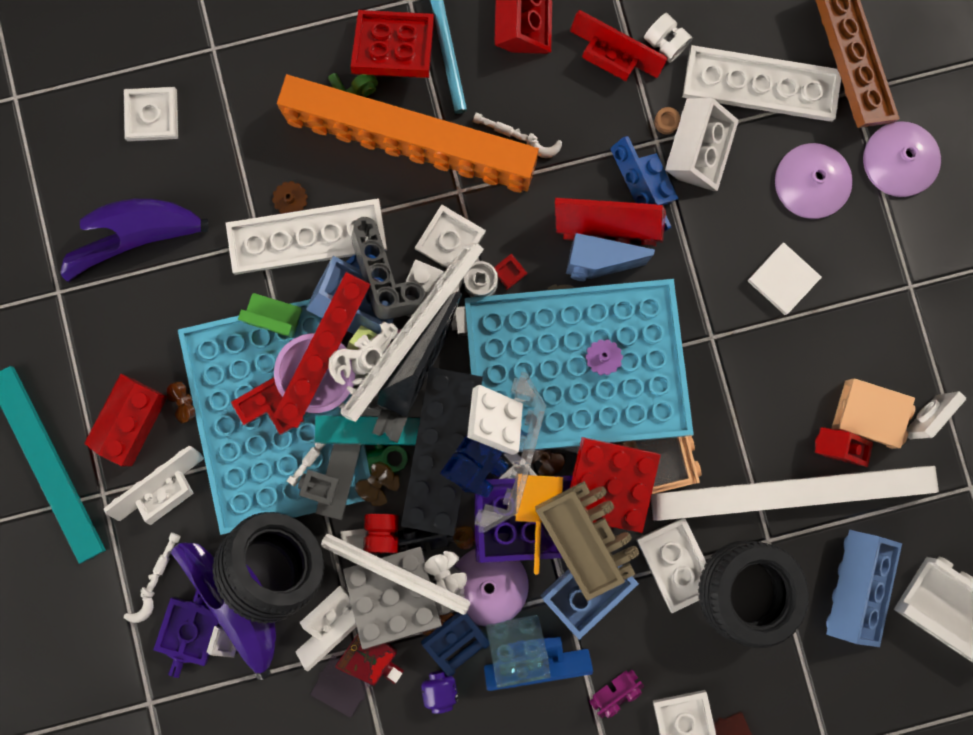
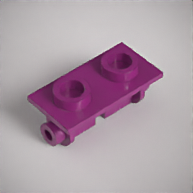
[589,669,644,719]

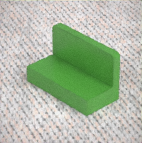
[238,293,302,338]

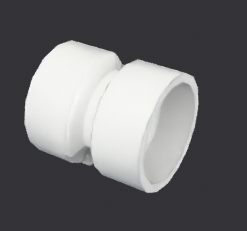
[644,13,693,63]
[464,261,498,297]

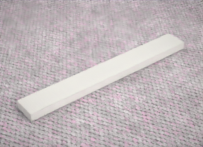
[340,243,484,422]

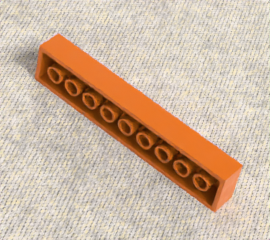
[277,74,539,193]

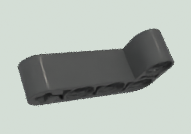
[351,217,425,320]

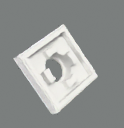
[906,391,966,439]

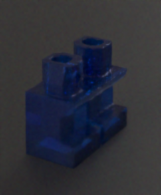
[440,434,509,498]

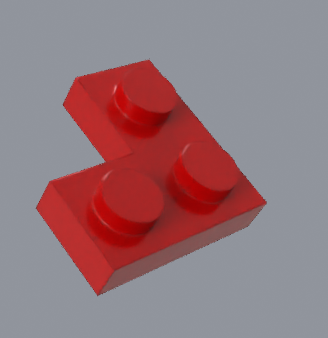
[231,377,305,435]

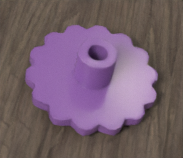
[585,339,623,375]

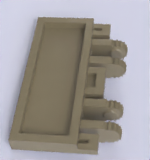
[535,481,639,601]

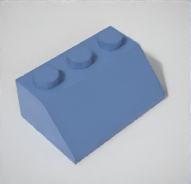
[306,256,394,334]

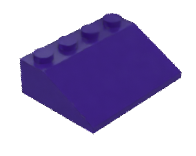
[475,476,572,563]

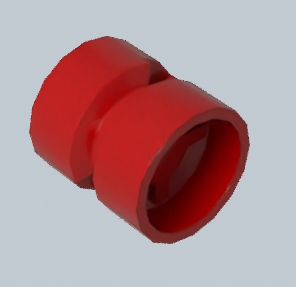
[363,514,399,553]

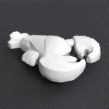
[328,322,399,396]

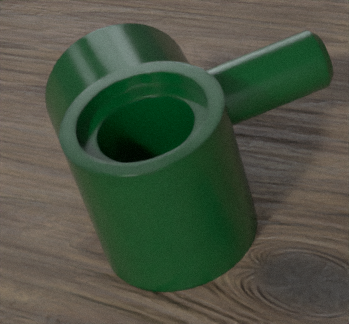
[367,445,409,475]

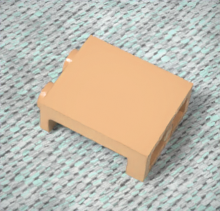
[831,378,915,449]

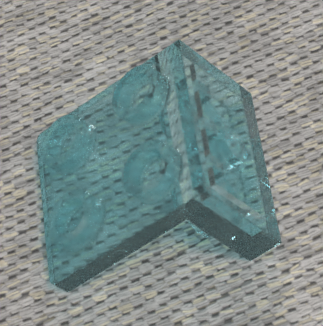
[486,615,551,688]

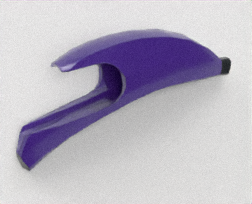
[60,199,209,283]
[171,543,276,680]

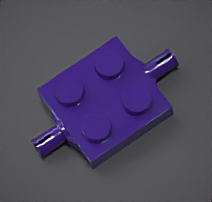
[153,590,220,678]

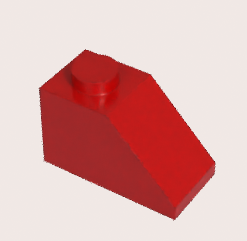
[815,427,873,467]

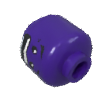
[421,671,458,714]

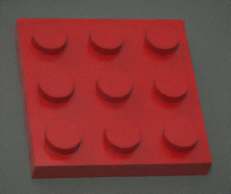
[351,10,434,78]
[570,437,661,533]

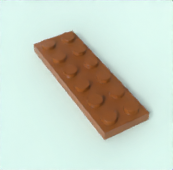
[815,0,900,128]

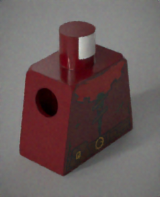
[335,634,404,686]

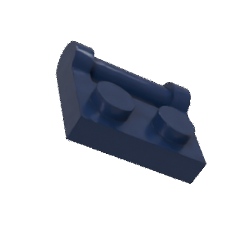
[421,612,492,676]

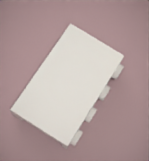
[893,556,973,663]

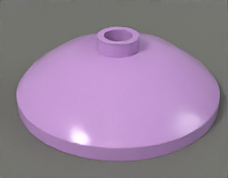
[863,122,941,197]
[775,143,852,219]
[274,333,355,413]
[455,549,529,627]

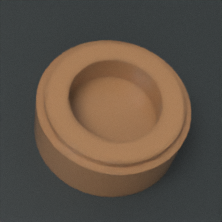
[654,107,681,135]

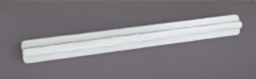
[321,534,470,615]

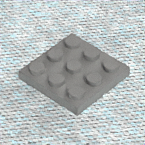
[343,547,442,650]

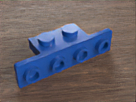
[610,136,678,232]
[484,637,593,691]

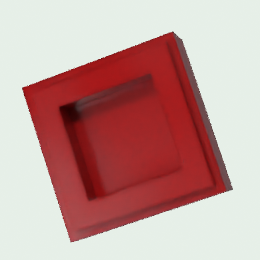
[494,254,528,291]

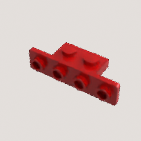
[570,10,668,81]

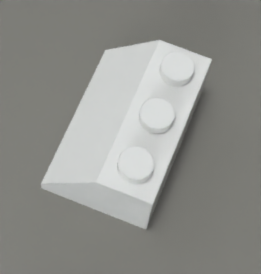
[665,97,739,191]

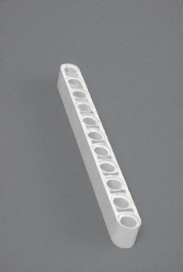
[651,466,939,520]

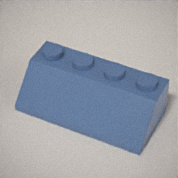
[826,530,902,647]

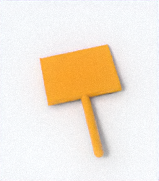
[515,475,563,575]

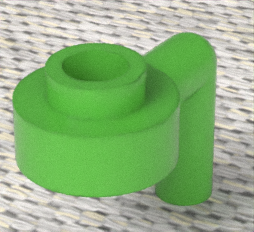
[328,73,378,96]

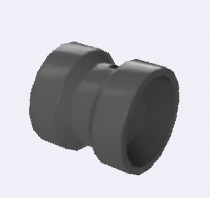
[372,408,407,443]

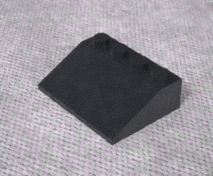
[377,291,462,417]

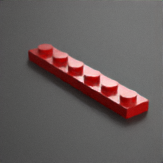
[273,272,371,428]

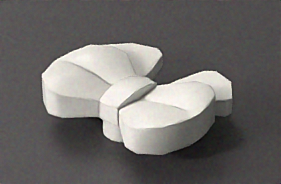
[424,551,467,593]

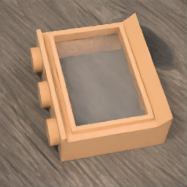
[621,436,702,494]

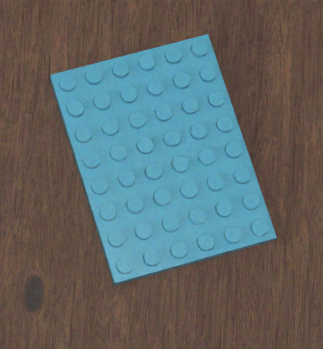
[465,279,694,455]
[178,299,370,535]

